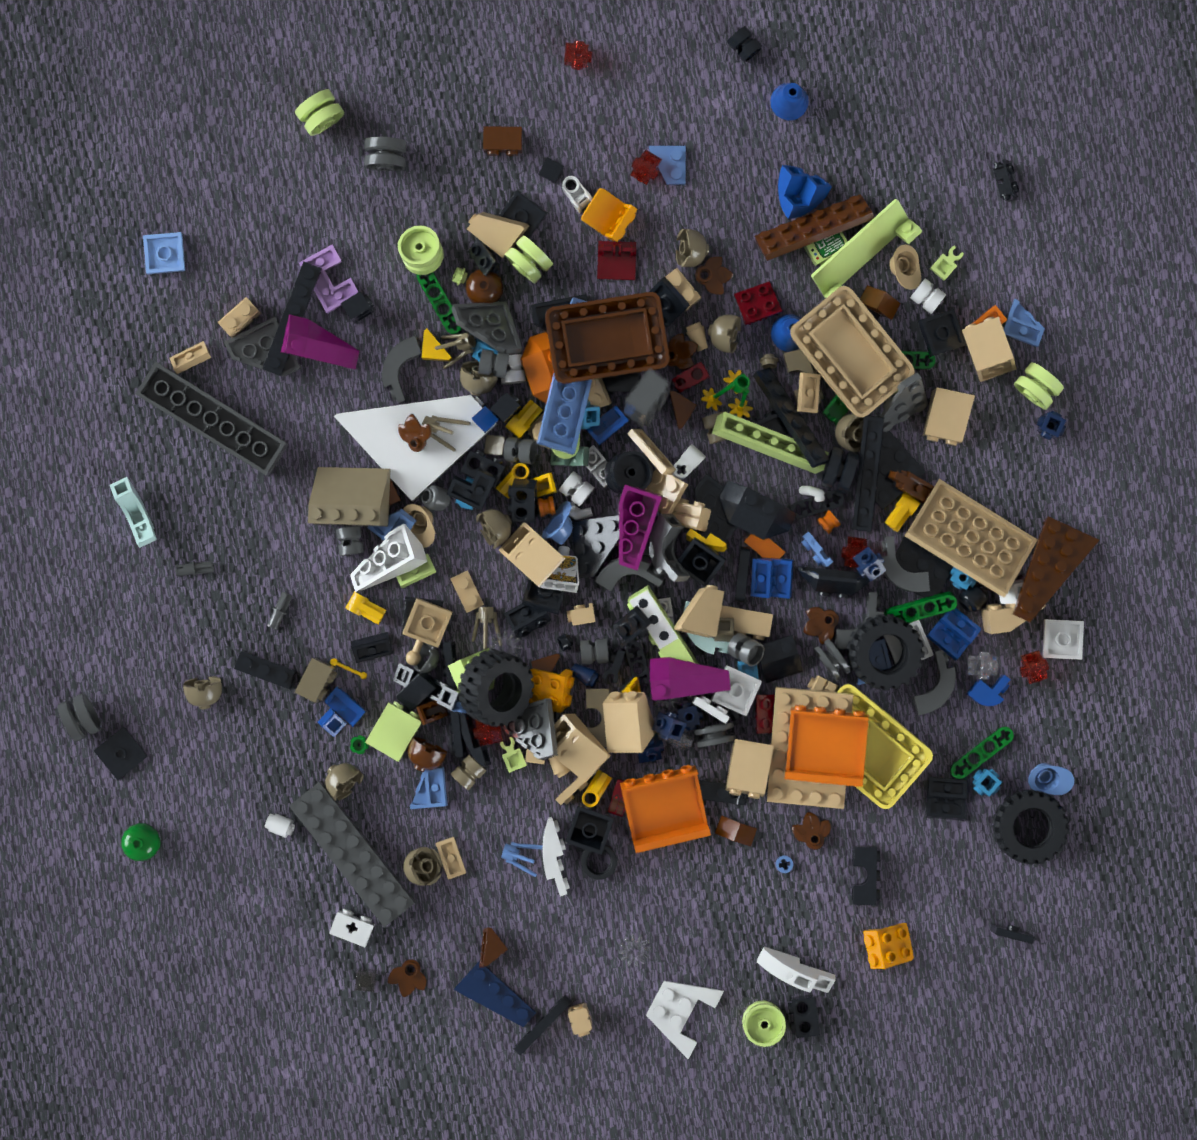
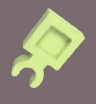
[930,246,964,281]
[500,736,527,773]

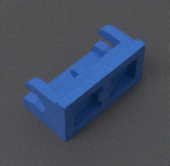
[586,405,629,446]
[324,686,367,727]

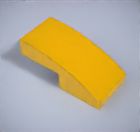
[686,528,727,552]

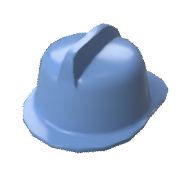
[542,501,573,545]
[1028,763,1074,795]

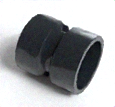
[727,26,763,63]

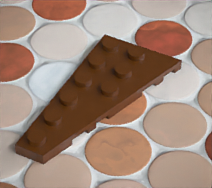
[1013,516,1100,622]

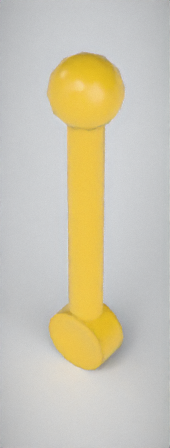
[330,658,367,680]

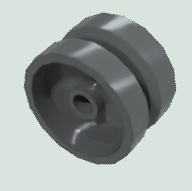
[364,137,407,171]
[57,693,101,742]

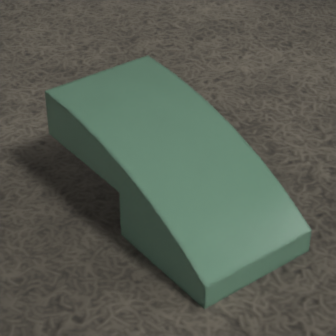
[550,446,589,466]

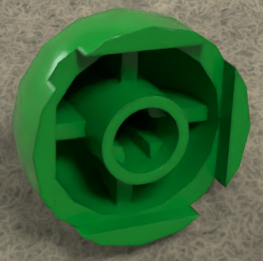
[121,823,160,861]

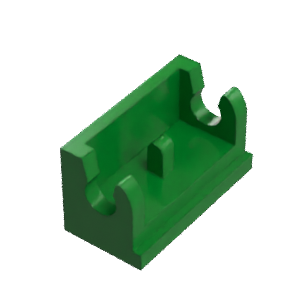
[821,395,849,425]

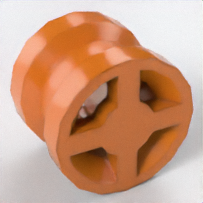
[538,496,556,517]
[817,510,841,534]

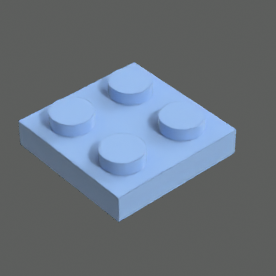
[143,232,185,274]

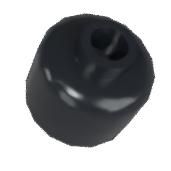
[959,584,988,612]

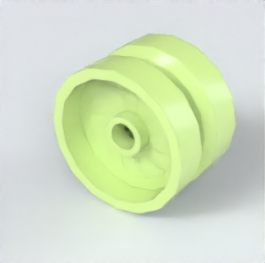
[295,89,345,136]
[398,226,444,275]
[504,235,553,284]
[1014,362,1064,410]
[742,1000,786,1047]

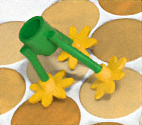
[701,370,753,418]

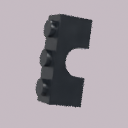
[234,651,297,689]
[851,845,880,905]

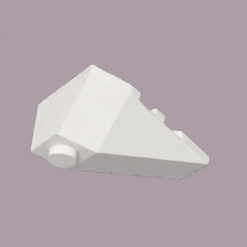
[350,524,428,592]

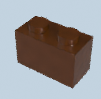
[483,126,522,156]

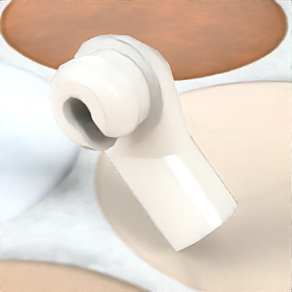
[799,486,825,502]
[569,502,593,520]

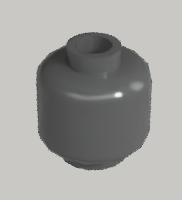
[421,485,451,511]

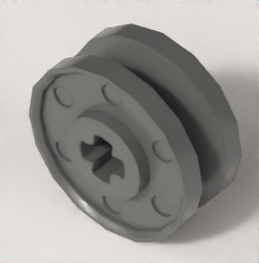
[814,639,851,681]
[694,722,736,747]

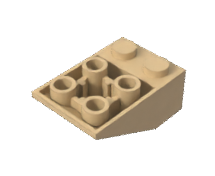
[499,522,565,587]
[981,603,1046,634]
[554,713,611,782]

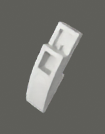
[542,817,570,896]
[757,947,836,993]

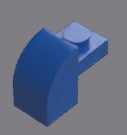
[966,675,1010,706]

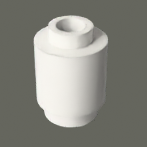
[265,814,295,838]

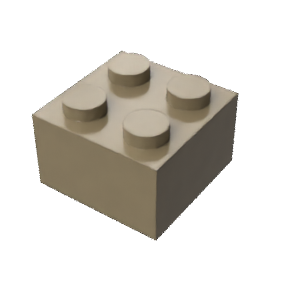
[294,657,337,703]

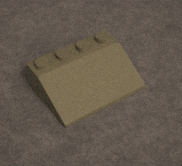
[308,467,391,527]

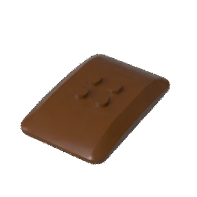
[545,292,669,384]

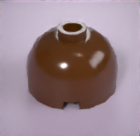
[465,269,504,303]
[408,737,447,772]

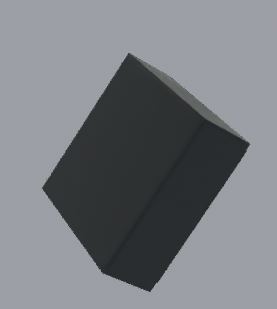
[538,157,564,183]

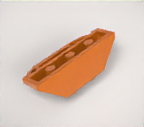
[520,332,554,404]

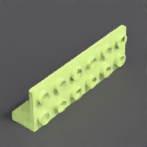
[811,199,922,298]

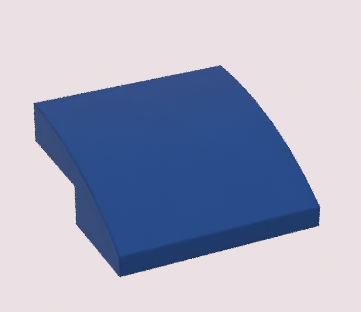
[751,558,794,599]
[926,608,982,661]

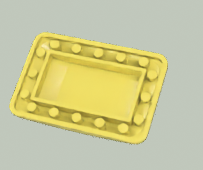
[837,684,933,809]

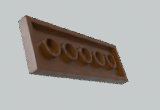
[754,194,874,261]

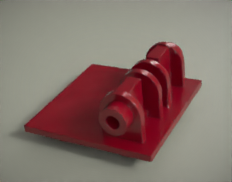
[597,241,637,280]
[734,281,782,325]
[755,694,775,734]

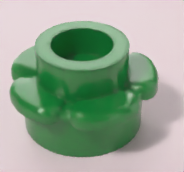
[350,735,369,754]

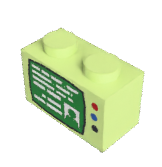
[804,232,848,267]

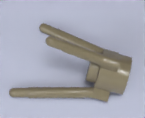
[435,332,476,369]
[422,415,471,452]
[471,607,503,650]

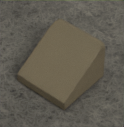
[484,435,506,456]
[714,618,734,642]

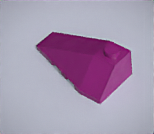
[281,315,359,369]
[619,485,663,571]
[650,657,731,700]

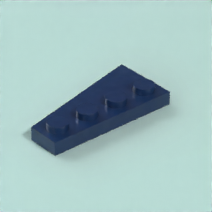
[453,960,536,1027]

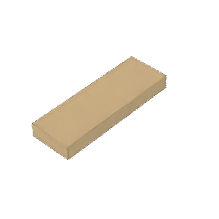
[627,429,676,475]

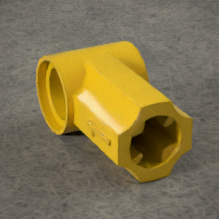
[505,399,543,439]
[496,463,530,499]
[884,493,920,532]
[345,591,387,625]
[582,770,613,807]

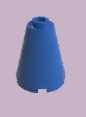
[770,83,809,121]
[771,314,801,352]

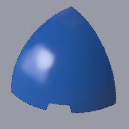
[778,165,832,219]

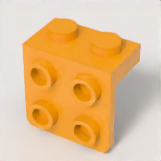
[581,188,638,242]
[528,668,574,713]
[863,923,914,969]

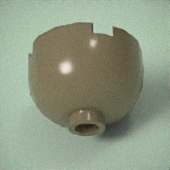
[676,229,709,267]
[708,314,741,353]
[460,361,498,396]
[835,414,864,452]
[476,509,512,549]
[183,676,222,709]
[325,763,364,801]
[403,847,442,886]

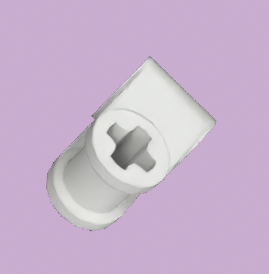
[562,176,593,214]
[672,444,706,480]

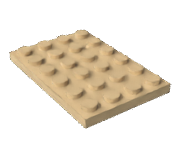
[905,479,1038,597]
[767,687,853,809]

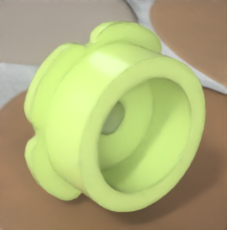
[452,267,468,285]

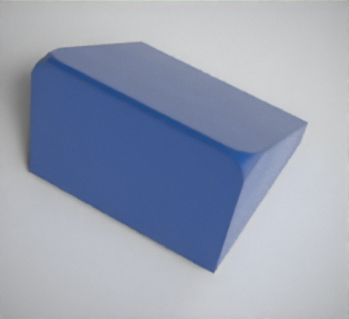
[471,406,499,433]
[318,708,347,737]

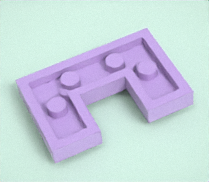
[299,245,358,314]

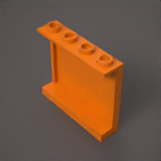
[785,705,869,787]
[620,765,711,853]

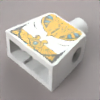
[541,546,579,593]

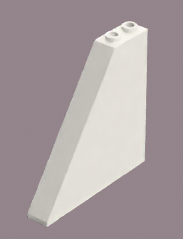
[334,395,498,502]

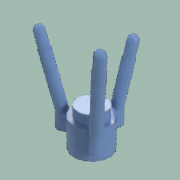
[501,842,543,877]

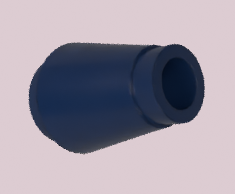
[571,663,600,688]

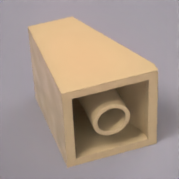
[962,317,1016,382]
[923,387,975,446]
[603,691,656,753]
[725,739,774,799]

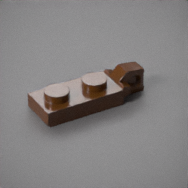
[888,470,934,504]

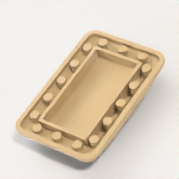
[790,286,914,418]

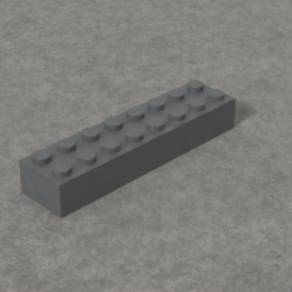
[135,361,289,477]
[624,369,669,428]
[289,781,416,927]

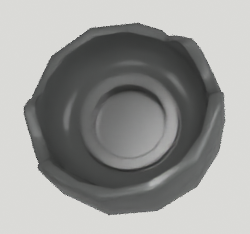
[414,643,439,673]

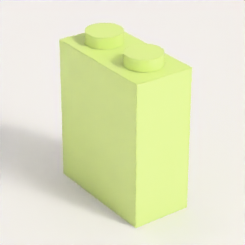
[365,701,422,762]

